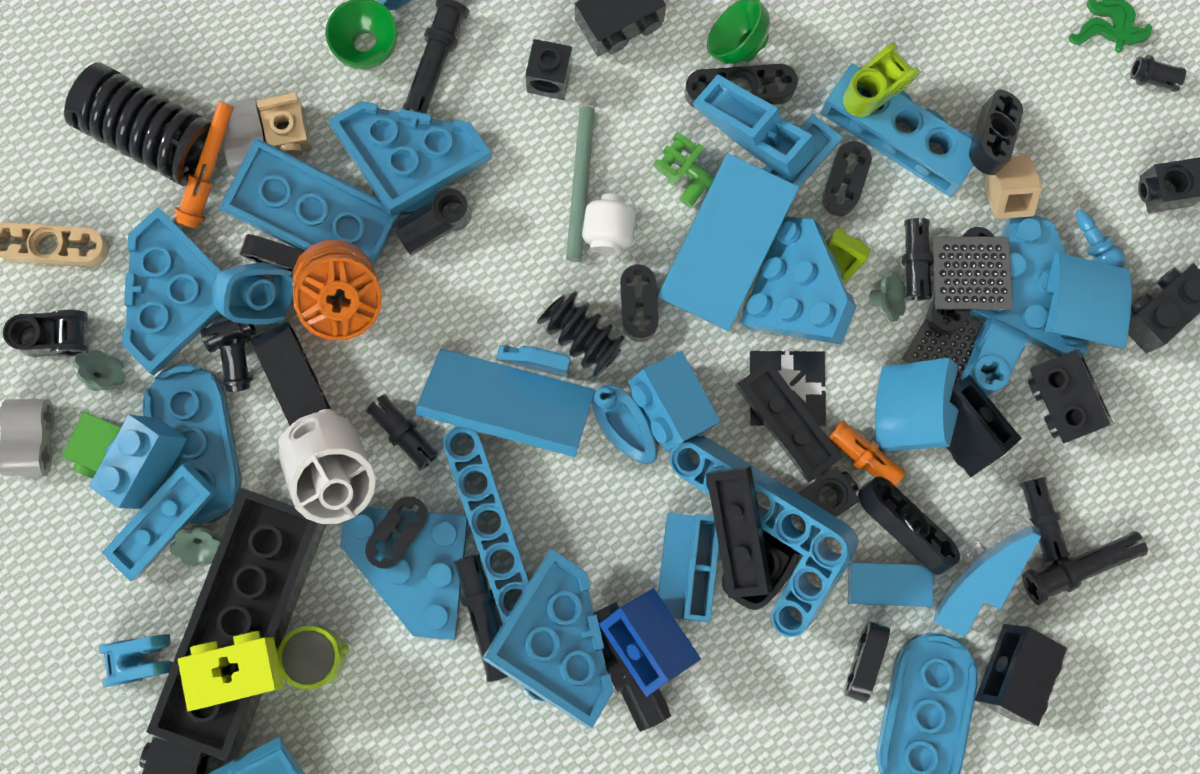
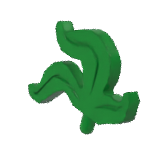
[1068,0,1152,53]

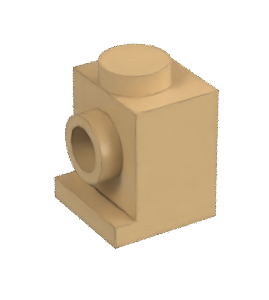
[256,92,312,158]

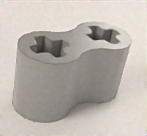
[223,97,266,177]
[0,399,54,476]

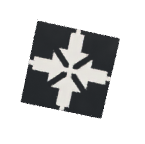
[750,351,826,426]

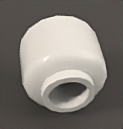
[582,194,636,255]

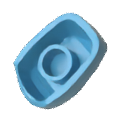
[212,263,293,324]

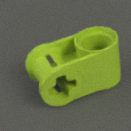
[843,42,921,117]

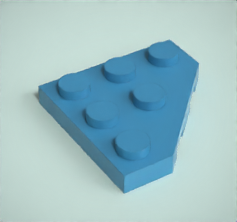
[328,101,492,217]
[122,207,221,376]
[969,215,1089,356]
[740,217,856,345]
[340,507,468,640]
[482,549,614,729]

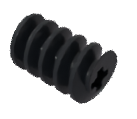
[537,290,625,378]

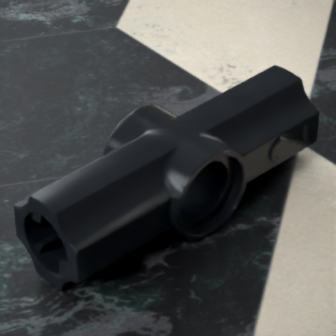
[594,602,671,732]

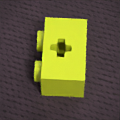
[178,631,284,711]

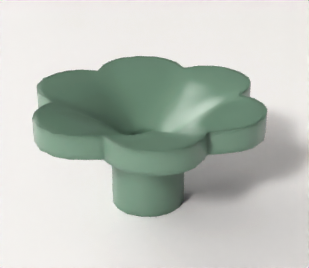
[870,271,906,322]
[74,350,126,391]
[170,524,221,566]

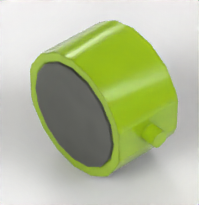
[277,626,350,689]

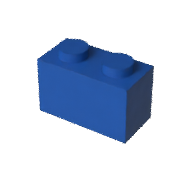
[599,588,701,697]

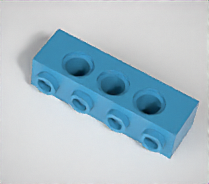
[820,63,974,197]

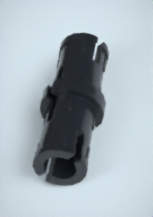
[902,218,934,301]
[366,394,440,471]
[1020,477,1070,562]

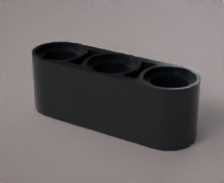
[251,321,332,426]

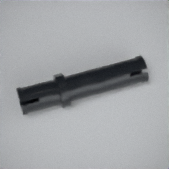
[453,554,507,682]

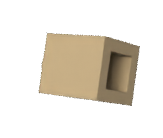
[983,155,1042,219]

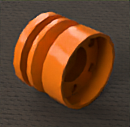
[292,240,382,340]

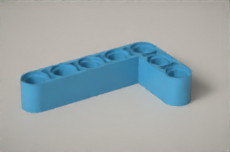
[670,436,858,637]

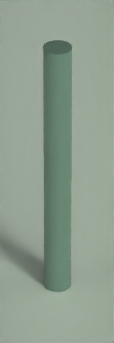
[566,107,595,262]

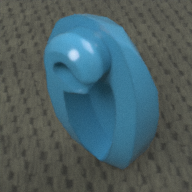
[592,385,658,464]

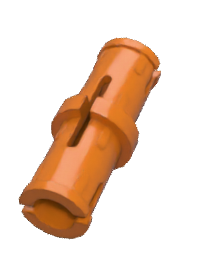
[828,419,906,486]

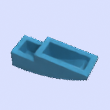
[693,74,817,181]
[934,525,1041,638]

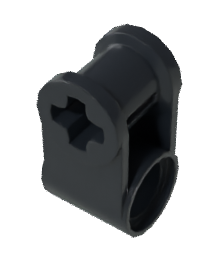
[3,310,89,357]

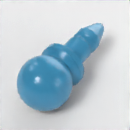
[1076,209,1126,268]

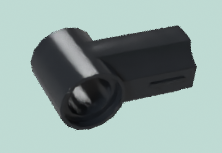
[392,188,472,256]

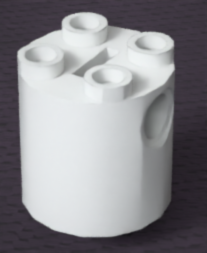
[278,409,376,524]

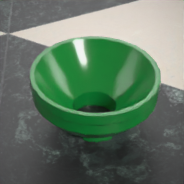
[325,0,398,70]
[707,0,770,64]

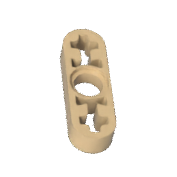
[0,222,109,267]

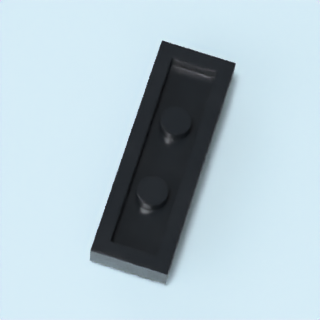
[735,360,843,483]
[706,466,773,598]

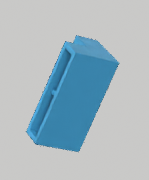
[658,513,719,622]

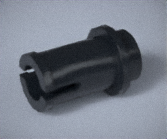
[1130,55,1186,92]
[200,320,256,353]
[218,338,253,392]

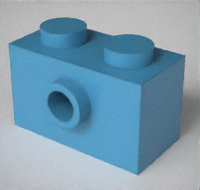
[628,351,721,452]
[88,414,188,509]

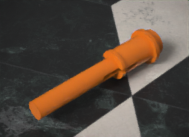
[174,101,234,228]

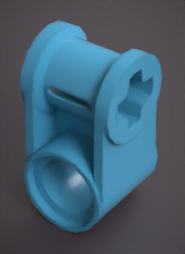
[961,317,1028,396]

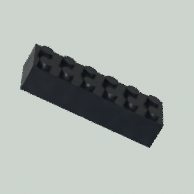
[146,488,327,761]

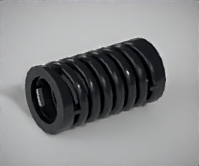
[64,62,212,186]

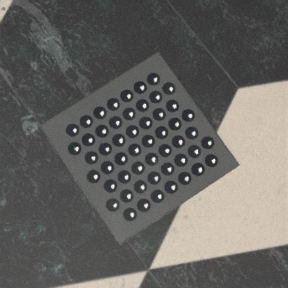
[933,236,1012,310]
[902,309,984,387]

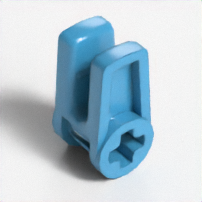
[98,634,173,688]

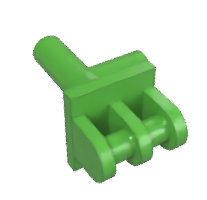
[653,133,715,208]

